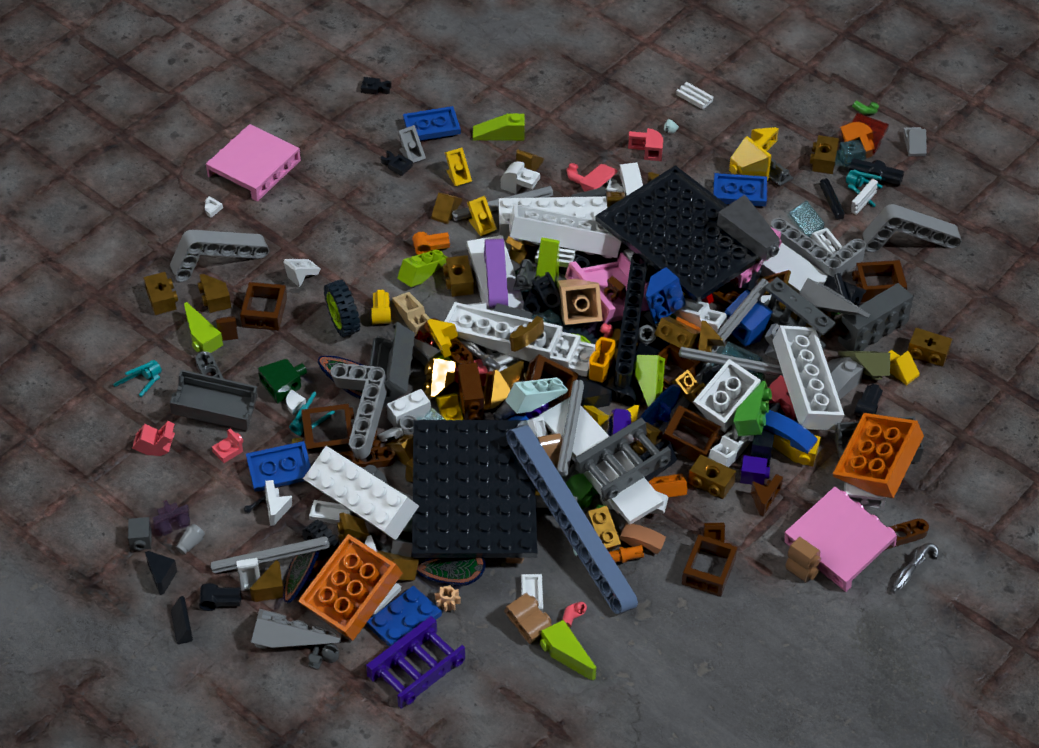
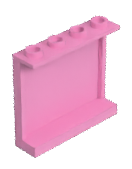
[206,124,301,201]
[565,252,650,324]
[785,487,897,592]

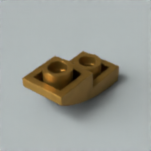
[509,316,544,352]
[672,369,706,406]

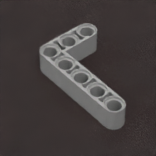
[862,204,962,252]
[771,218,866,277]
[170,230,269,282]
[330,363,388,459]

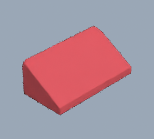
[579,164,618,192]

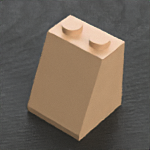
[557,279,602,325]

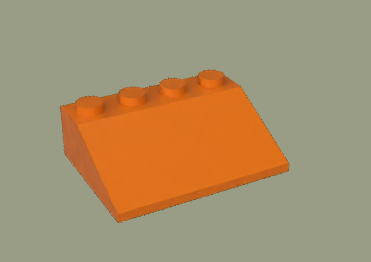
[833,413,924,498]
[298,534,403,641]

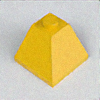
[729,136,772,181]

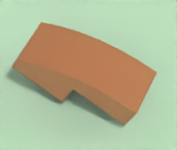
[619,523,666,554]

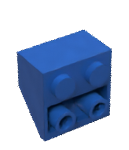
[646,267,686,324]
[725,290,773,346]

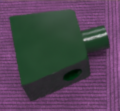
[258,359,307,404]

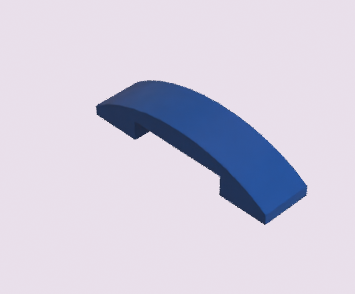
[763,410,818,454]

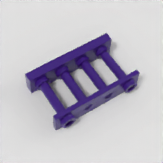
[366,616,465,709]

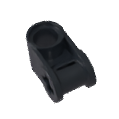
[531,272,561,309]

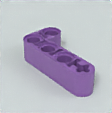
[484,239,508,308]

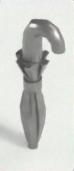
[456,337,500,370]
[891,542,939,593]

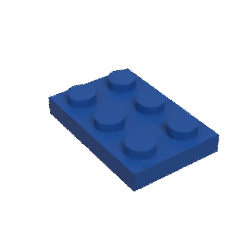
[403,106,461,140]
[713,173,767,206]
[246,441,311,492]
[367,585,442,647]

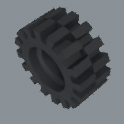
[302,519,339,558]

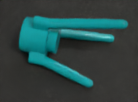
[846,170,882,207]
[113,360,162,397]
[289,392,335,435]

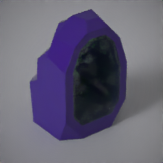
[608,408,631,437]

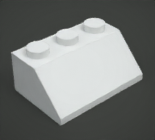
[693,359,761,432]

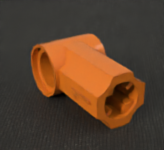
[412,232,450,255]

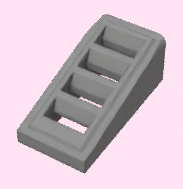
[412,338,441,366]

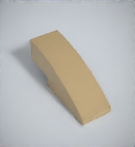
[392,292,430,340]

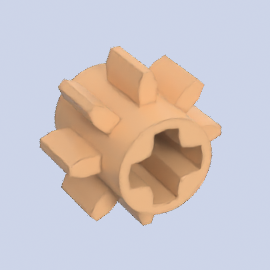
[435,585,461,612]

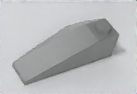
[799,278,870,318]
[827,357,864,400]
[251,609,341,649]

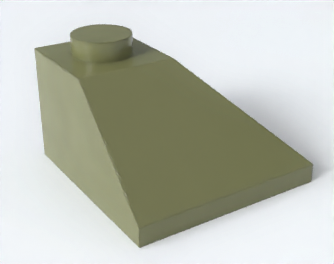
[838,351,890,379]

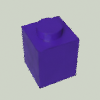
[740,455,770,486]

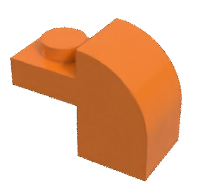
[840,122,875,158]

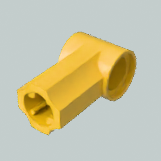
[372,290,391,324]

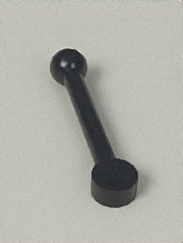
[244,487,277,513]

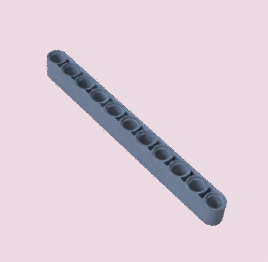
[506,425,638,614]

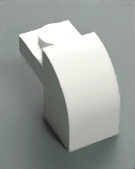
[501,162,540,194]

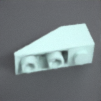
[505,378,568,413]

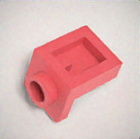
[212,428,243,463]

